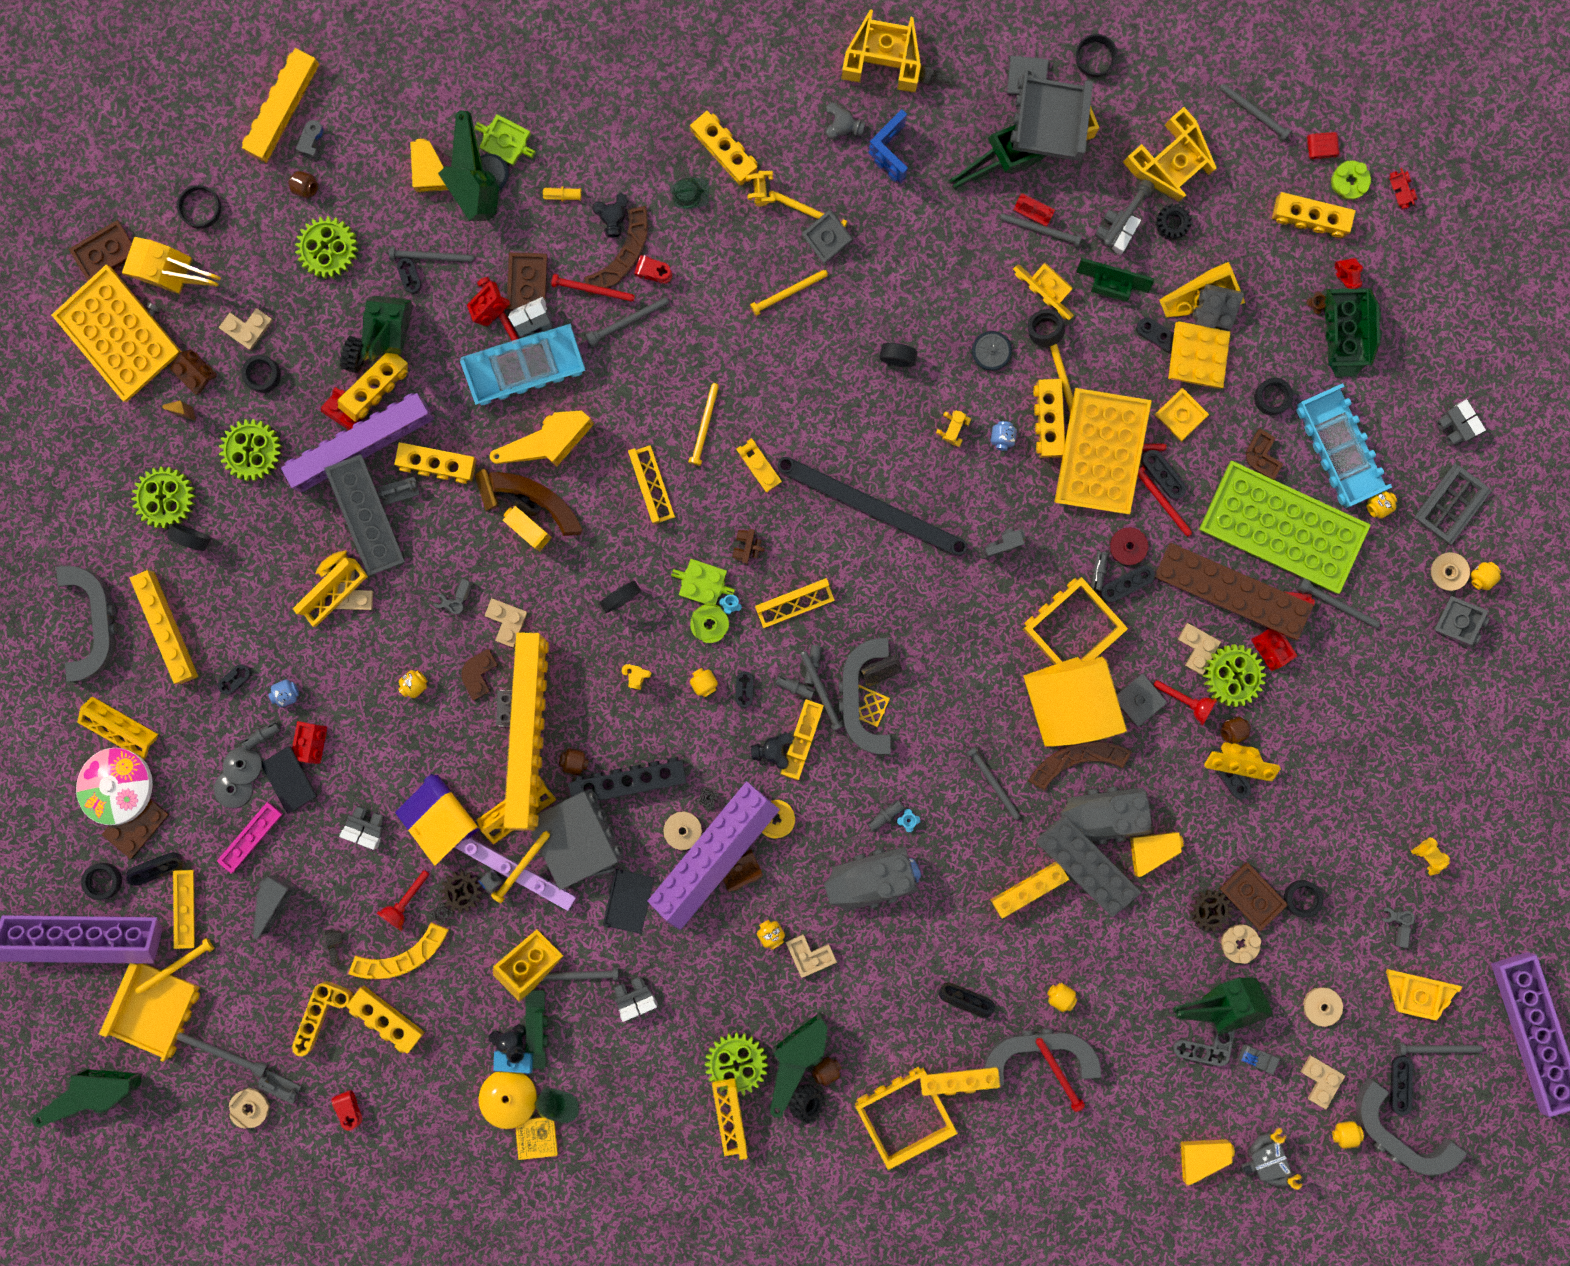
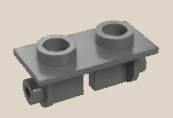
[378,476,420,506]
[258,1070,302,1104]

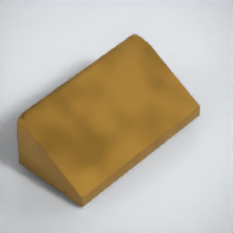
[162,400,196,420]
[475,469,499,511]

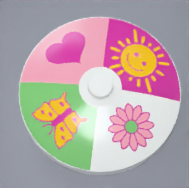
[76,748,153,825]

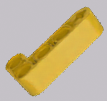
[292,981,353,1056]

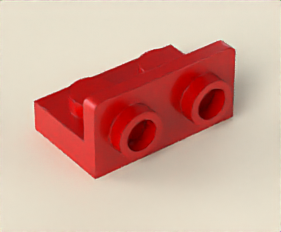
[467,280,510,327]
[321,387,366,430]
[1251,628,1297,671]
[292,721,327,764]

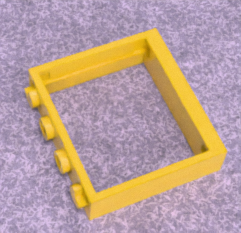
[1023,577,1128,665]
[855,1067,957,1170]

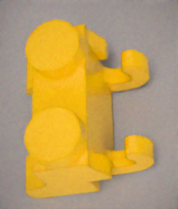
[746,171,776,207]
[936,410,971,447]
[622,664,651,690]
[1411,837,1450,876]

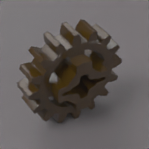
[440,870,483,913]
[1189,889,1233,932]

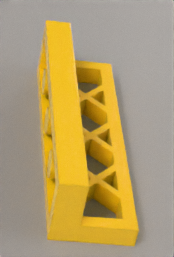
[628,445,675,525]
[293,557,368,627]
[755,578,835,628]
[77,697,158,759]
[476,778,556,845]
[712,1078,748,1160]

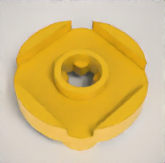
[762,800,795,839]

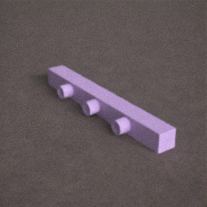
[455,837,577,911]

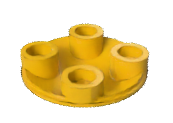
[315,550,348,577]

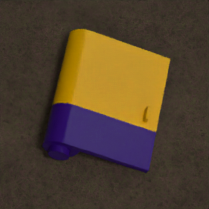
[395,774,479,866]

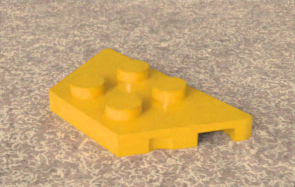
[1386,969,1462,1021]

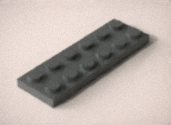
[324,454,405,576]
[1036,815,1141,918]

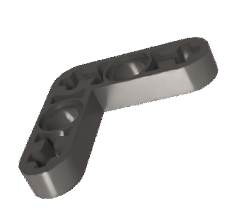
[1172,1030,1235,1066]

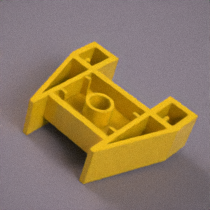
[841,9,921,93]
[1123,107,1216,202]

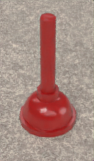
[1154,680,1217,726]
[377,870,429,931]

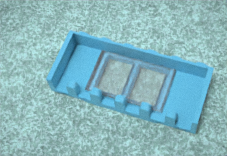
[460,323,585,405]
[1296,383,1392,508]

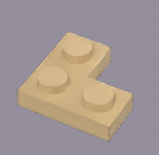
[219,308,273,351]
[335,571,373,610]
[485,598,528,648]
[1177,623,1221,675]
[786,934,837,978]
[1301,1055,1345,1109]

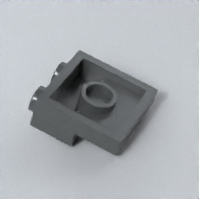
[1193,284,1244,330]
[982,528,1026,559]
[1435,596,1490,648]

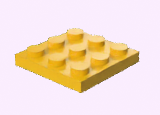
[1168,321,1230,389]

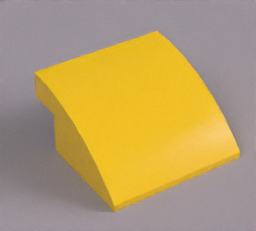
[1023,657,1127,746]

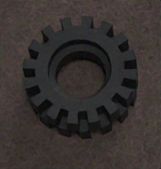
[1155,203,1192,241]
[340,336,363,373]
[789,1084,826,1124]

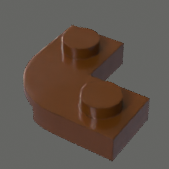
[1246,428,1283,480]
[461,649,498,701]

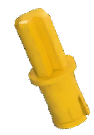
[543,186,581,202]

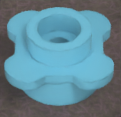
[719,595,742,614]
[897,809,920,832]

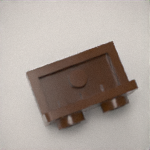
[169,349,217,395]
[723,849,763,892]

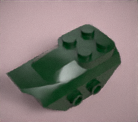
[1325,288,1382,377]

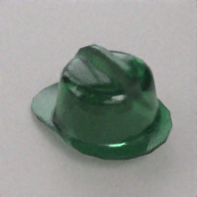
[670,177,709,209]
[534,1088,579,1123]

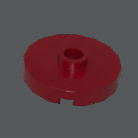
[1110,527,1148,565]

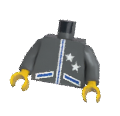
[1241,1128,1303,1189]

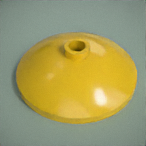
[479,1071,537,1129]

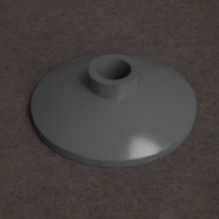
[223,747,262,785]
[214,772,252,808]

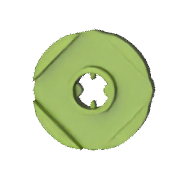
[1331,161,1371,200]
[690,604,729,643]

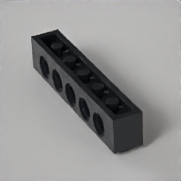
[568,757,687,800]

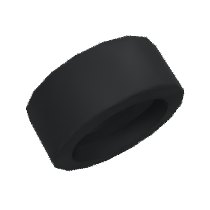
[1027,309,1065,347]
[879,343,917,367]
[241,355,281,393]
[1254,377,1293,415]
[81,863,122,900]
[1284,880,1324,918]

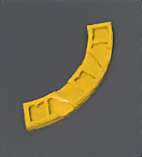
[348,922,449,979]

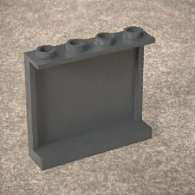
[1011,70,1093,161]
[531,789,625,890]

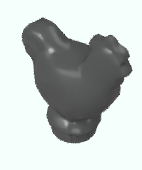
[826,102,866,140]

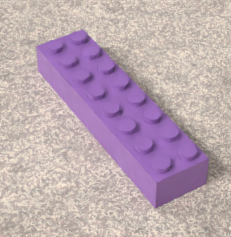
[281,393,435,493]
[648,781,780,930]
[0,916,162,963]
[1491,952,1570,1117]

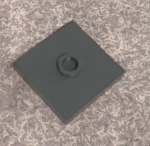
[1007,56,1048,95]
[802,209,854,264]
[1116,673,1167,727]

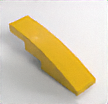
[780,700,824,781]

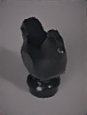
[592,193,629,238]
[751,732,794,769]
[489,1024,526,1063]

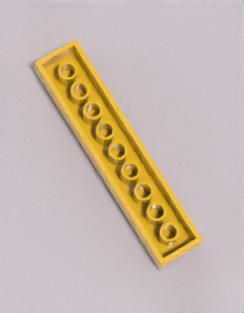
[504,633,549,831]

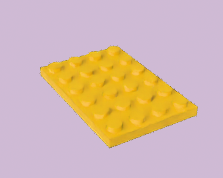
[52,265,181,402]
[1054,388,1152,514]

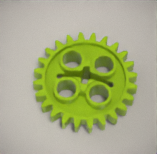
[295,216,359,279]
[219,419,283,481]
[131,466,196,529]
[1203,645,1266,707]
[705,1032,768,1096]

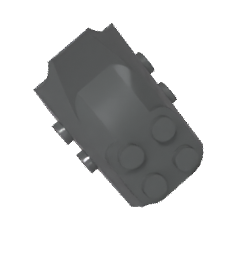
[1061,786,1151,844]
[824,847,919,912]

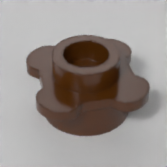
[1306,291,1326,314]

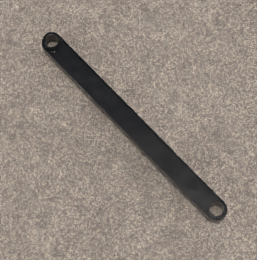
[777,457,967,556]

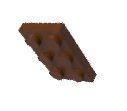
[69,220,133,281]
[506,252,548,310]
[101,798,170,859]
[1218,862,1287,931]

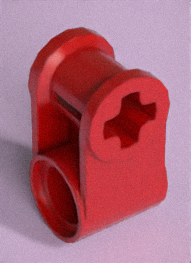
[634,256,672,284]
[1334,258,1363,289]
[332,1090,363,1131]

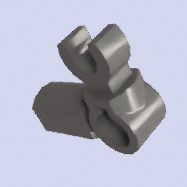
[434,578,474,615]
[1381,907,1415,948]

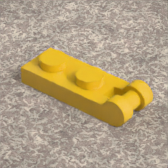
[736,438,782,493]

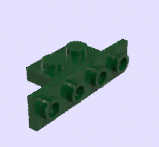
[1076,258,1154,302]
[525,990,549,1069]

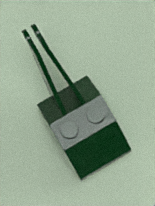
[438,110,499,221]
[949,125,1047,190]
[362,295,413,361]
[1172,977,1273,1036]
[770,1012,828,1118]
[32,1069,142,1127]

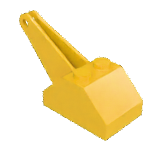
[122,237,221,294]
[490,411,594,467]

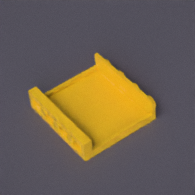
[99,963,200,1062]

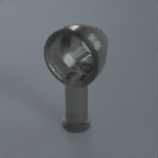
[919,66,954,87]
[325,930,343,966]

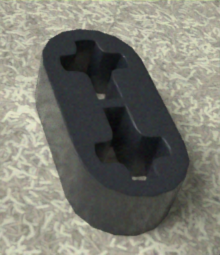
[397,258,422,294]
[218,664,252,695]
[735,671,754,708]

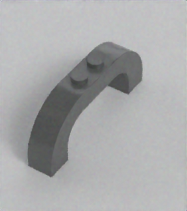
[56,566,118,682]
[839,638,891,754]
[982,1028,1101,1086]
[1356,1078,1467,1175]

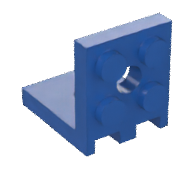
[868,109,908,184]

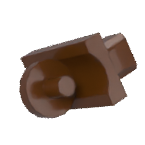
[732,529,765,565]

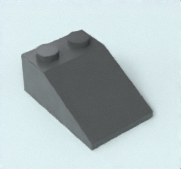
[253,874,297,940]

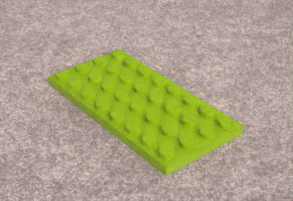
[1199,460,1371,595]

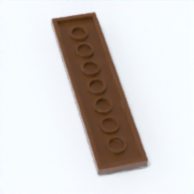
[1154,543,1314,641]

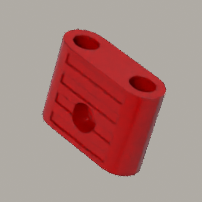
[1307,132,1340,159]

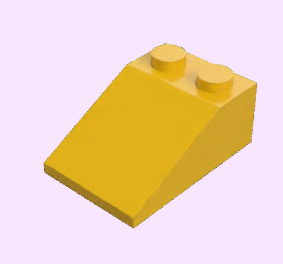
[493,929,563,1002]

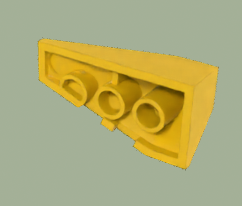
[1159,262,1245,317]

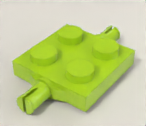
[474,114,535,167]
[671,559,735,605]

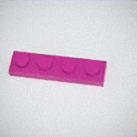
[217,802,283,874]

